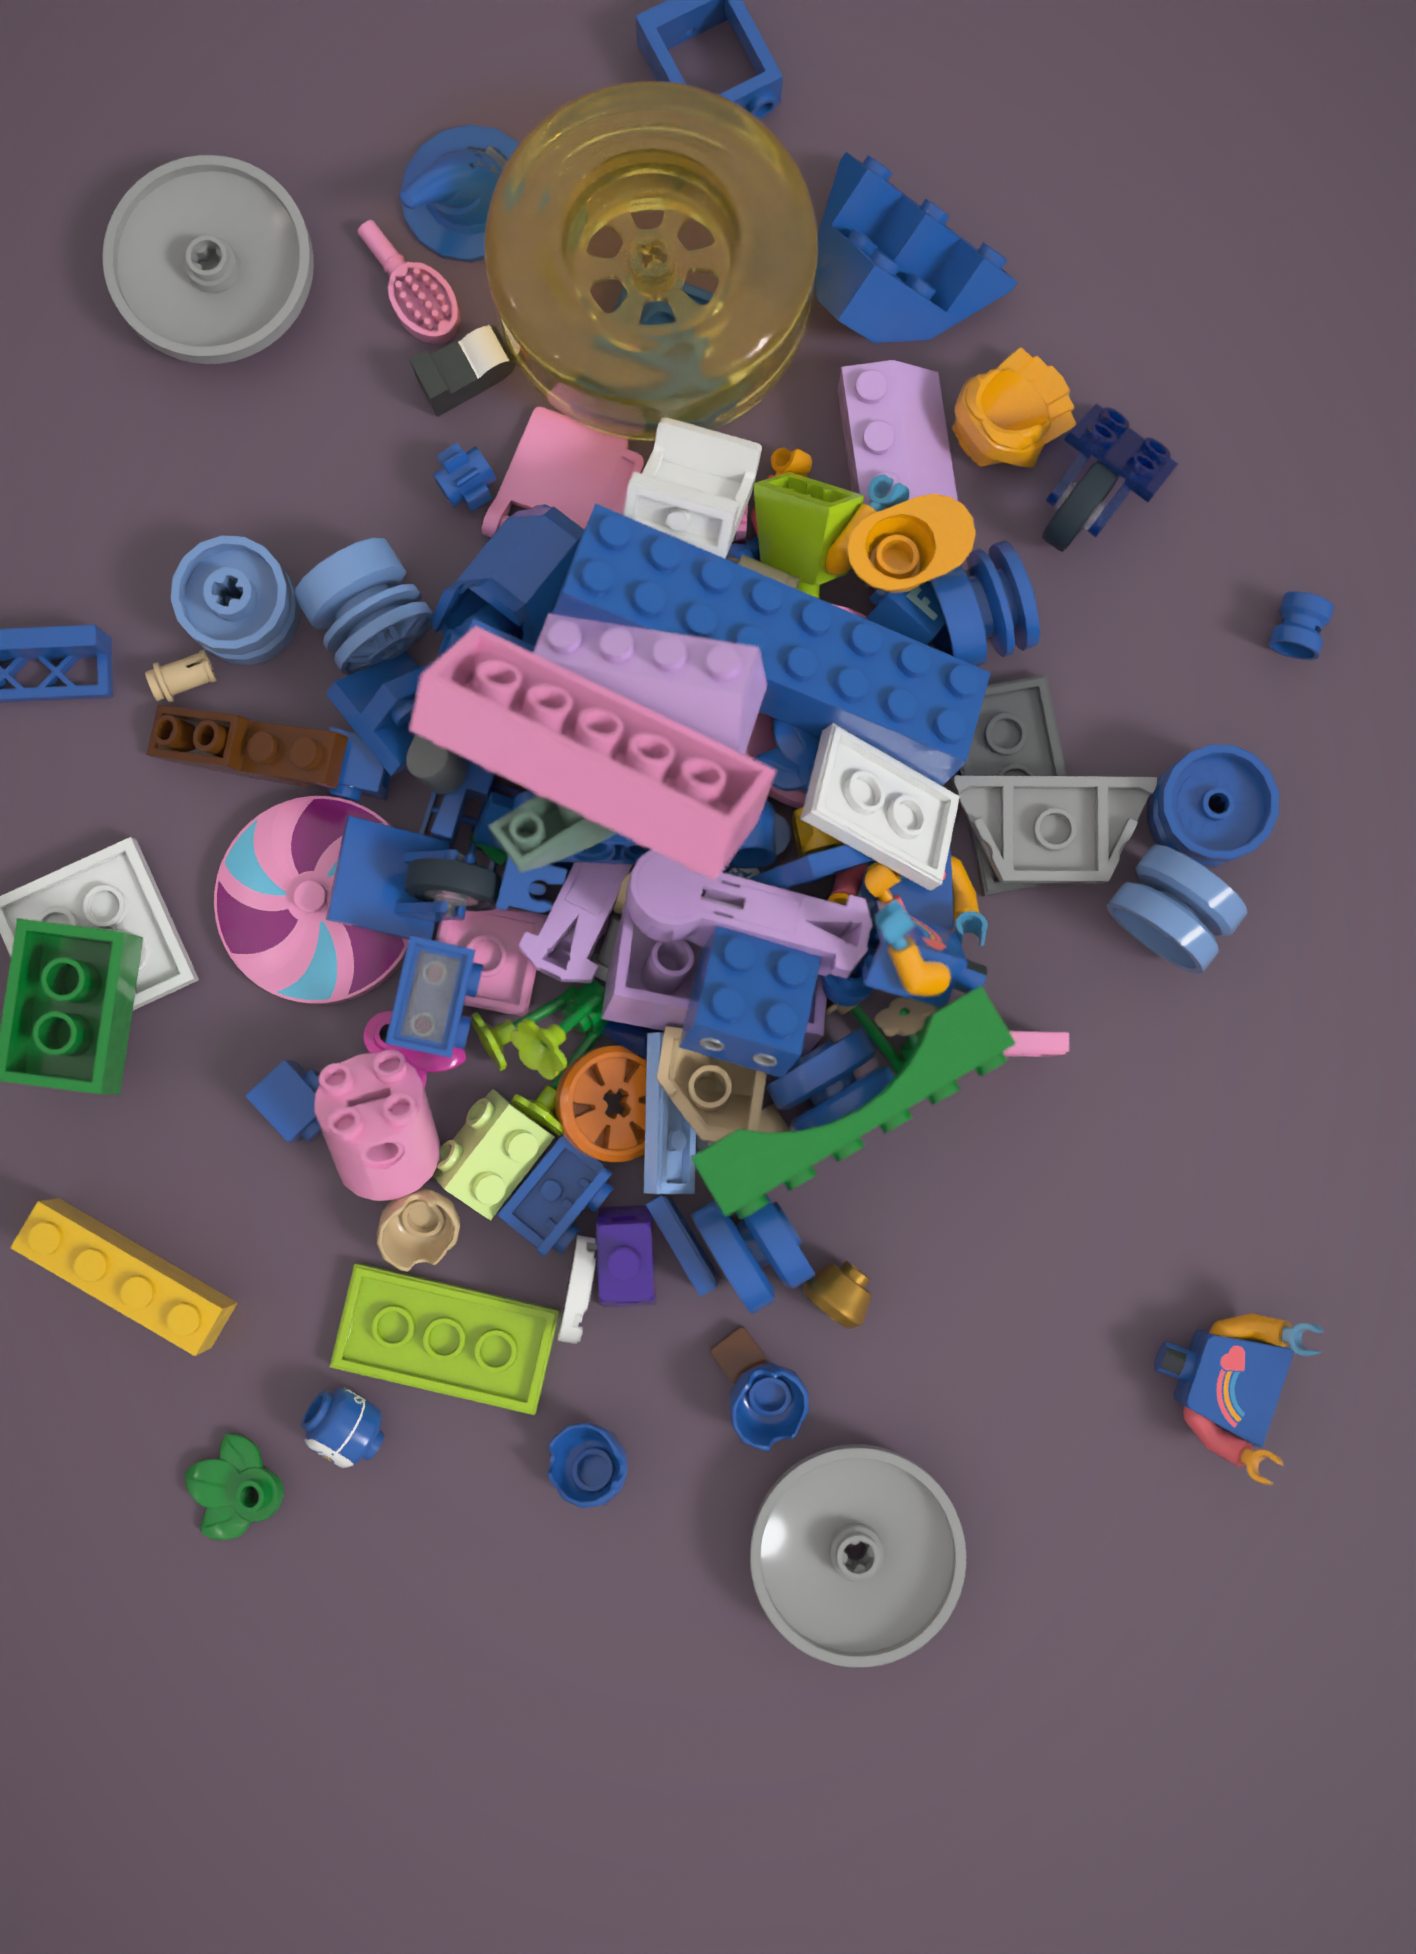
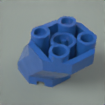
[431,504,584,647]

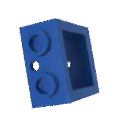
[635,0,783,147]

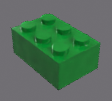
[0,918,144,1094]

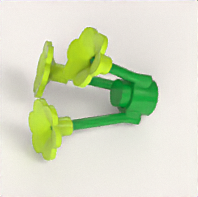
[471,980,611,1136]

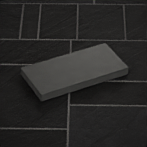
[958,674,1067,897]

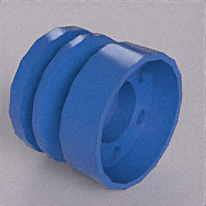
[929,540,1040,666]

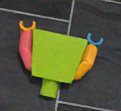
[751,447,910,599]

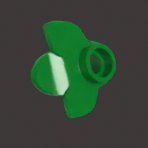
[184,1433,284,1540]

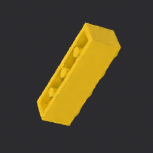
[10,1198,238,1356]

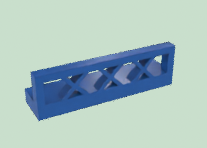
[0,625,113,703]

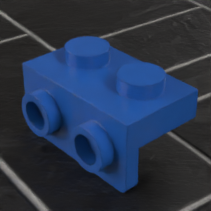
[497,1135,614,1257]

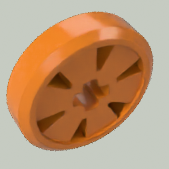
[555,1046,647,1162]

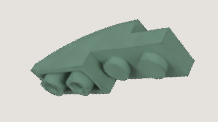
[489,795,618,873]

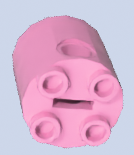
[314,1049,440,1201]

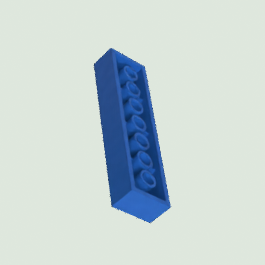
[552,503,991,786]

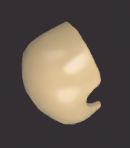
[377,1188,460,1272]

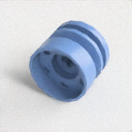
[294,538,433,676]

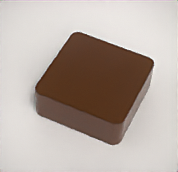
[710,1326,766,1384]

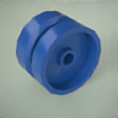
[1147,744,1279,868]
[765,1026,894,1131]
[691,1193,816,1315]

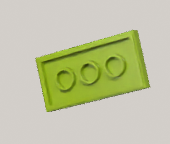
[330,1262,561,1415]

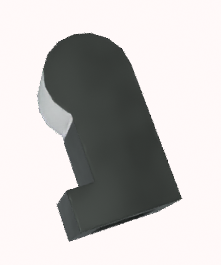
[409,325,516,417]

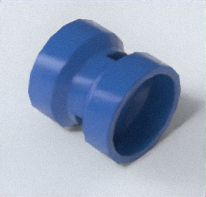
[1268,591,1335,660]

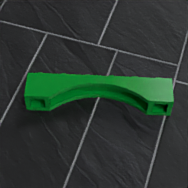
[691,986,1016,1219]

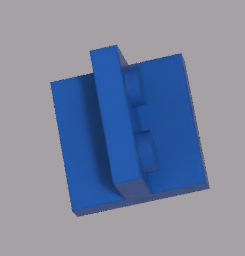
[326,651,437,776]

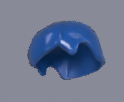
[729,1363,809,1451]
[547,1422,628,1508]

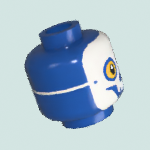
[301,1387,384,1468]

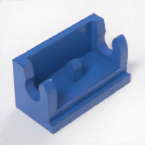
[496,856,568,913]

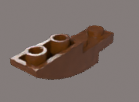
[146,705,348,788]

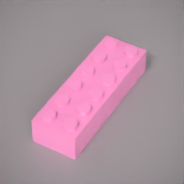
[410,626,776,880]

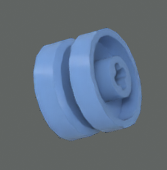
[171,535,301,666]
[1106,844,1248,974]

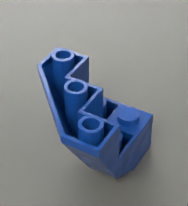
[813,151,1018,343]

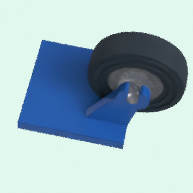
[326,816,502,940]

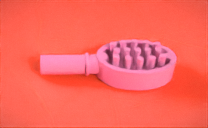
[357,220,460,345]

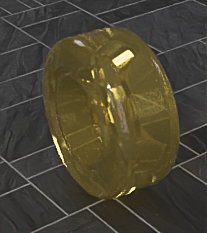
[484,81,818,442]

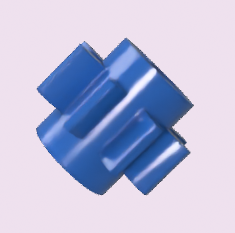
[432,442,497,511]

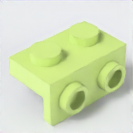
[433,1089,555,1221]

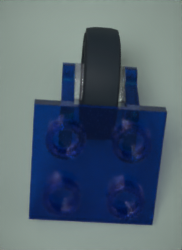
[1042,403,1178,552]

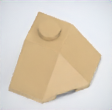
[657,1026,767,1143]

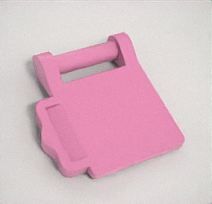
[482,407,644,538]

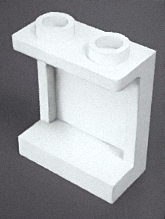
[623,417,762,559]

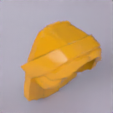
[952,347,1077,467]

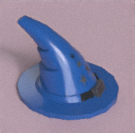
[399,125,539,263]

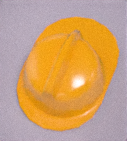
[847,494,976,593]

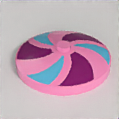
[214,796,409,1004]

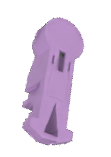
[626,849,873,978]
[518,862,635,983]

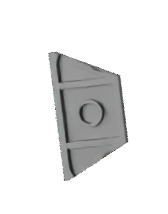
[952,776,1157,884]

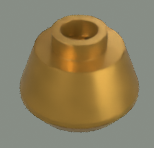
[804,1260,872,1329]

